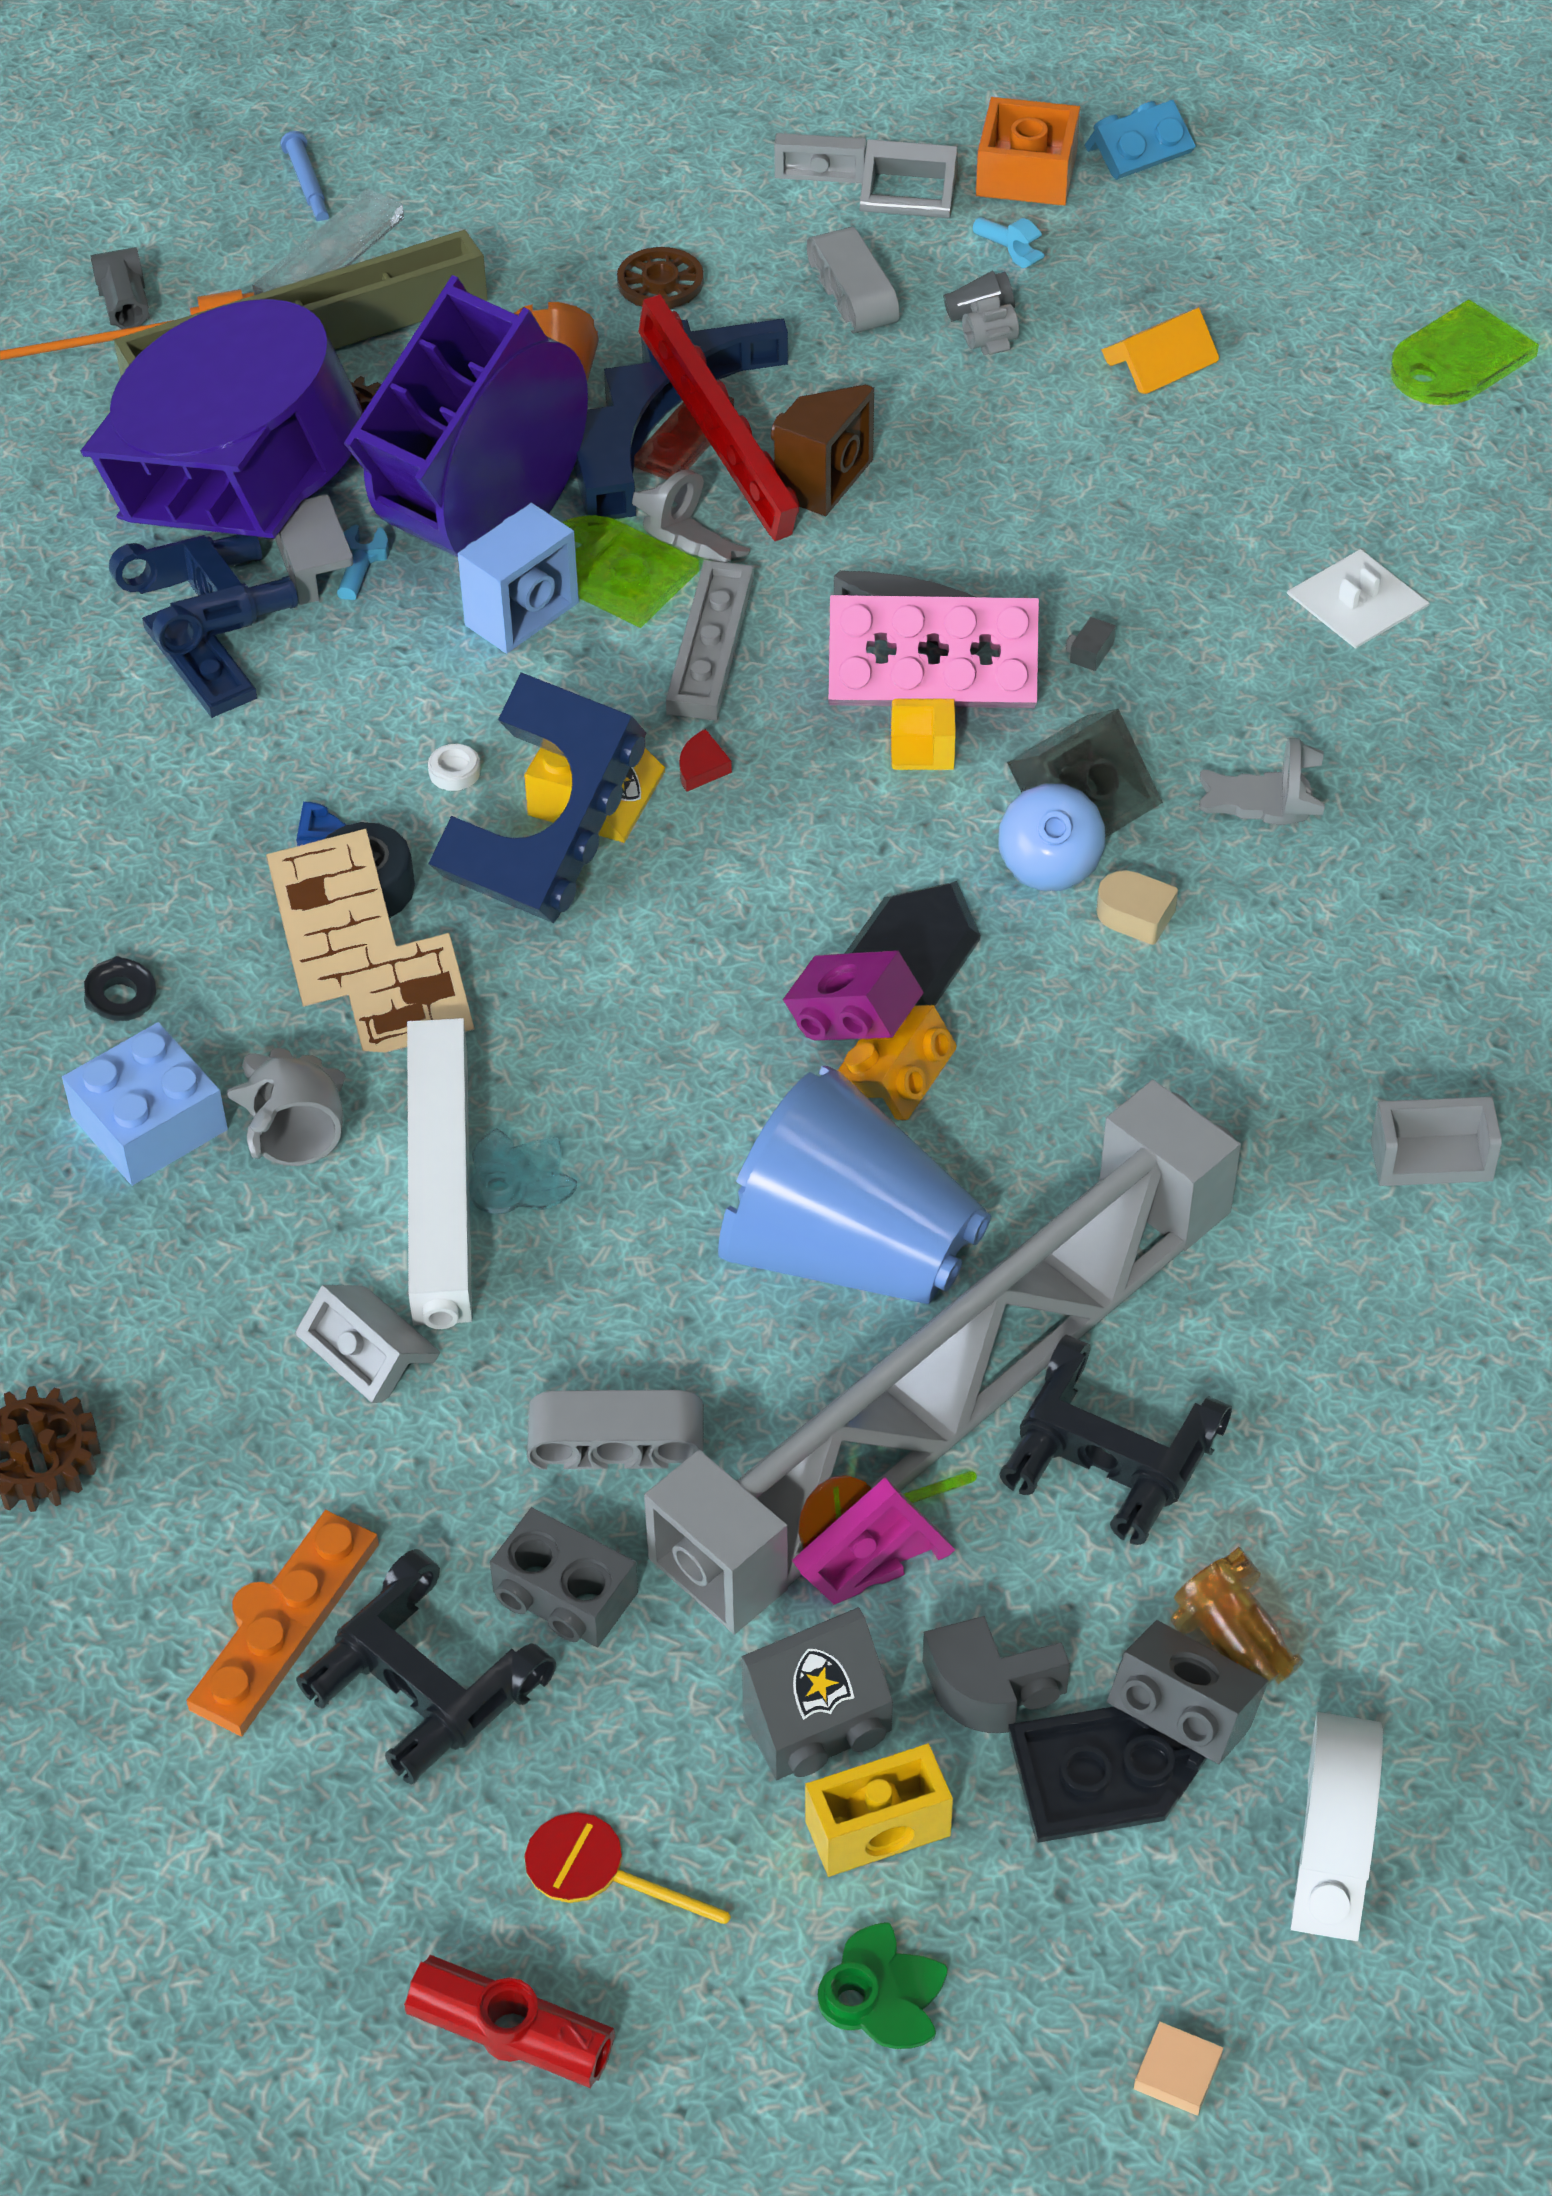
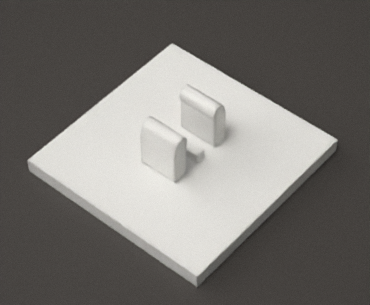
[1287,549,1430,649]

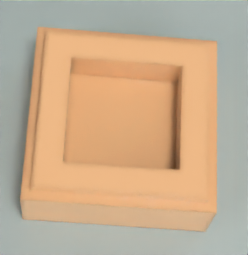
[1134,2021,1224,2116]

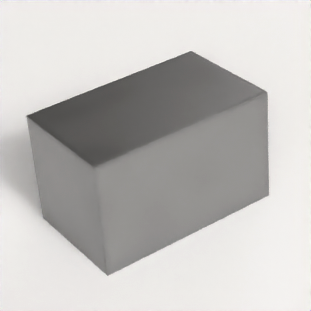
[1066,617,1116,671]

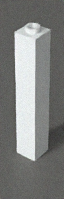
[407,1018,472,1329]

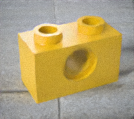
[805,1743,953,1877]

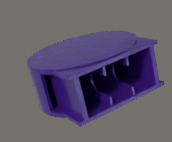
[344,275,588,557]
[80,299,363,539]

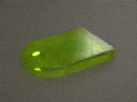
[1390,299,1539,405]
[562,515,699,628]

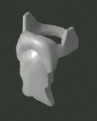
[632,469,750,563]
[1199,738,1325,826]

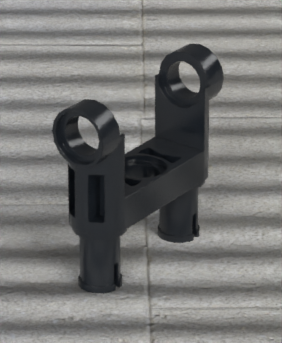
[999,1334,1232,1545]
[296,1549,556,1785]

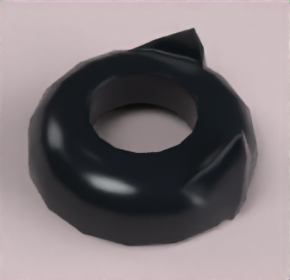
[84,956,156,1021]

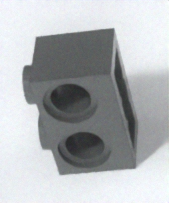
[490,1507,638,1648]

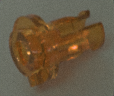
[1170,1547,1304,1686]

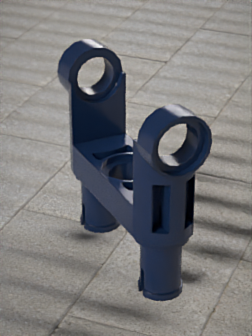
[109,534,298,655]

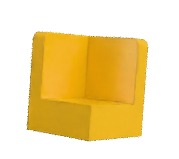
[891,699,955,770]

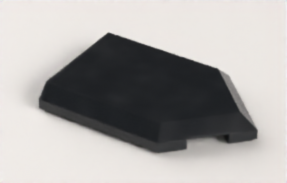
[844,881,981,1006]
[1008,1706,1207,1843]

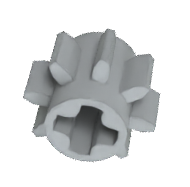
[962,295,1019,355]

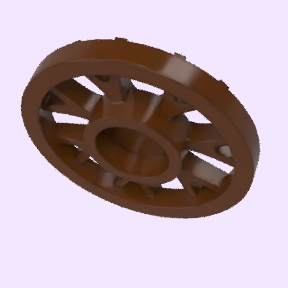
[617,247,704,309]

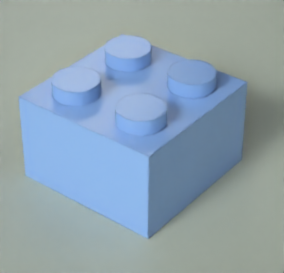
[458,503,579,654]
[62,1022,228,1186]

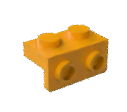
[837,1005,957,1120]

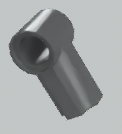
[90,247,150,329]

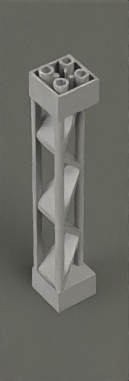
[644,1079,1241,1635]

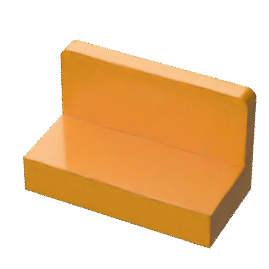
[1101,307,1219,394]

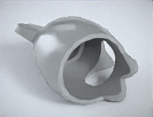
[227,1048,346,1166]

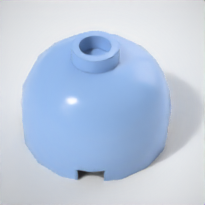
[999,783,1105,891]

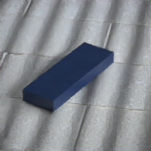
[142,606,257,718]

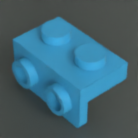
[1084,100,1196,180]

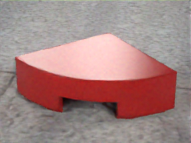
[679,729,732,792]

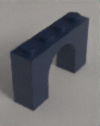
[428,672,647,923]

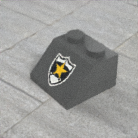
[742,1607,893,1781]

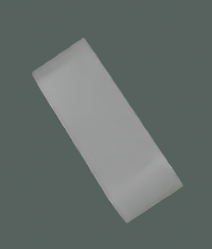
[806,227,900,334]
[527,1390,704,1469]

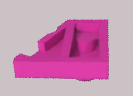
[792,1477,955,1605]

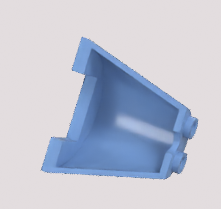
[718,1066,991,1304]

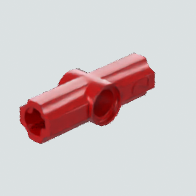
[404,1955,615,2089]

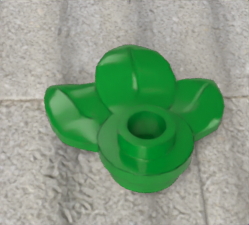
[818,1922,948,2049]

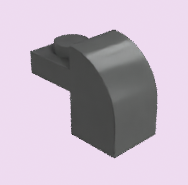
[922,1616,1070,1733]

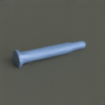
[280,131,329,221]

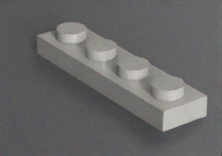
[666,560,754,721]

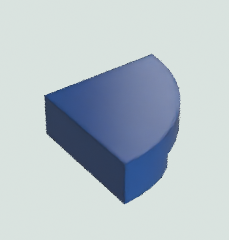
[296,801,346,846]

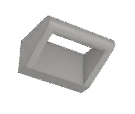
[860,139,958,218]

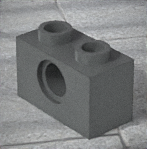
[1107,1620,1269,1764]

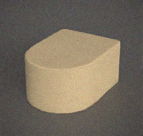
[1096,870,1178,945]

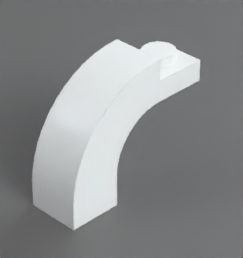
[1291,1712,1383,1941]

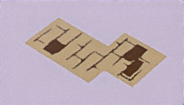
[266,829,475,1053]

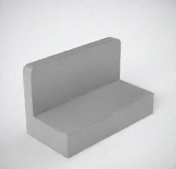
[774,133,866,183]
[275,495,353,605]
[295,1285,440,1403]

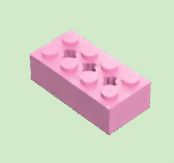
[828,595,1039,708]

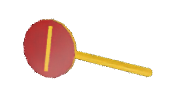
[524,1812,731,1924]

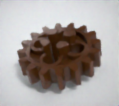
[0,1386,101,1512]

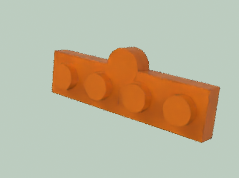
[186,1509,379,1737]

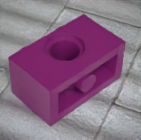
[783,951,924,1041]

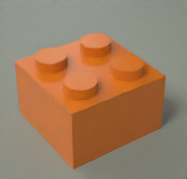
[976,97,1080,206]

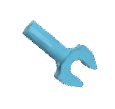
[973,217,1045,268]
[337,524,389,600]

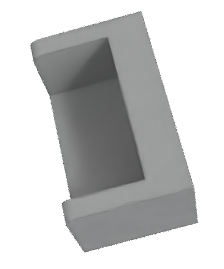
[1370,1096,1502,1186]

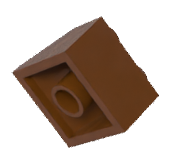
[771,384,874,517]

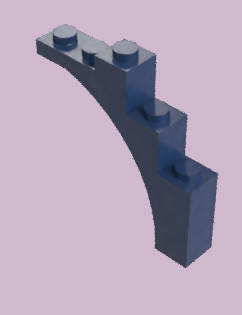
[574,318,788,523]

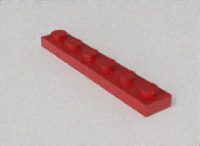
[638,294,799,541]

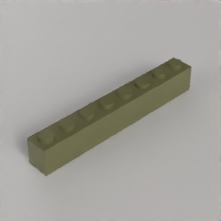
[114,229,488,376]

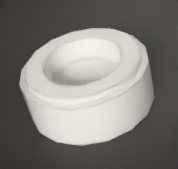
[428,744,481,791]

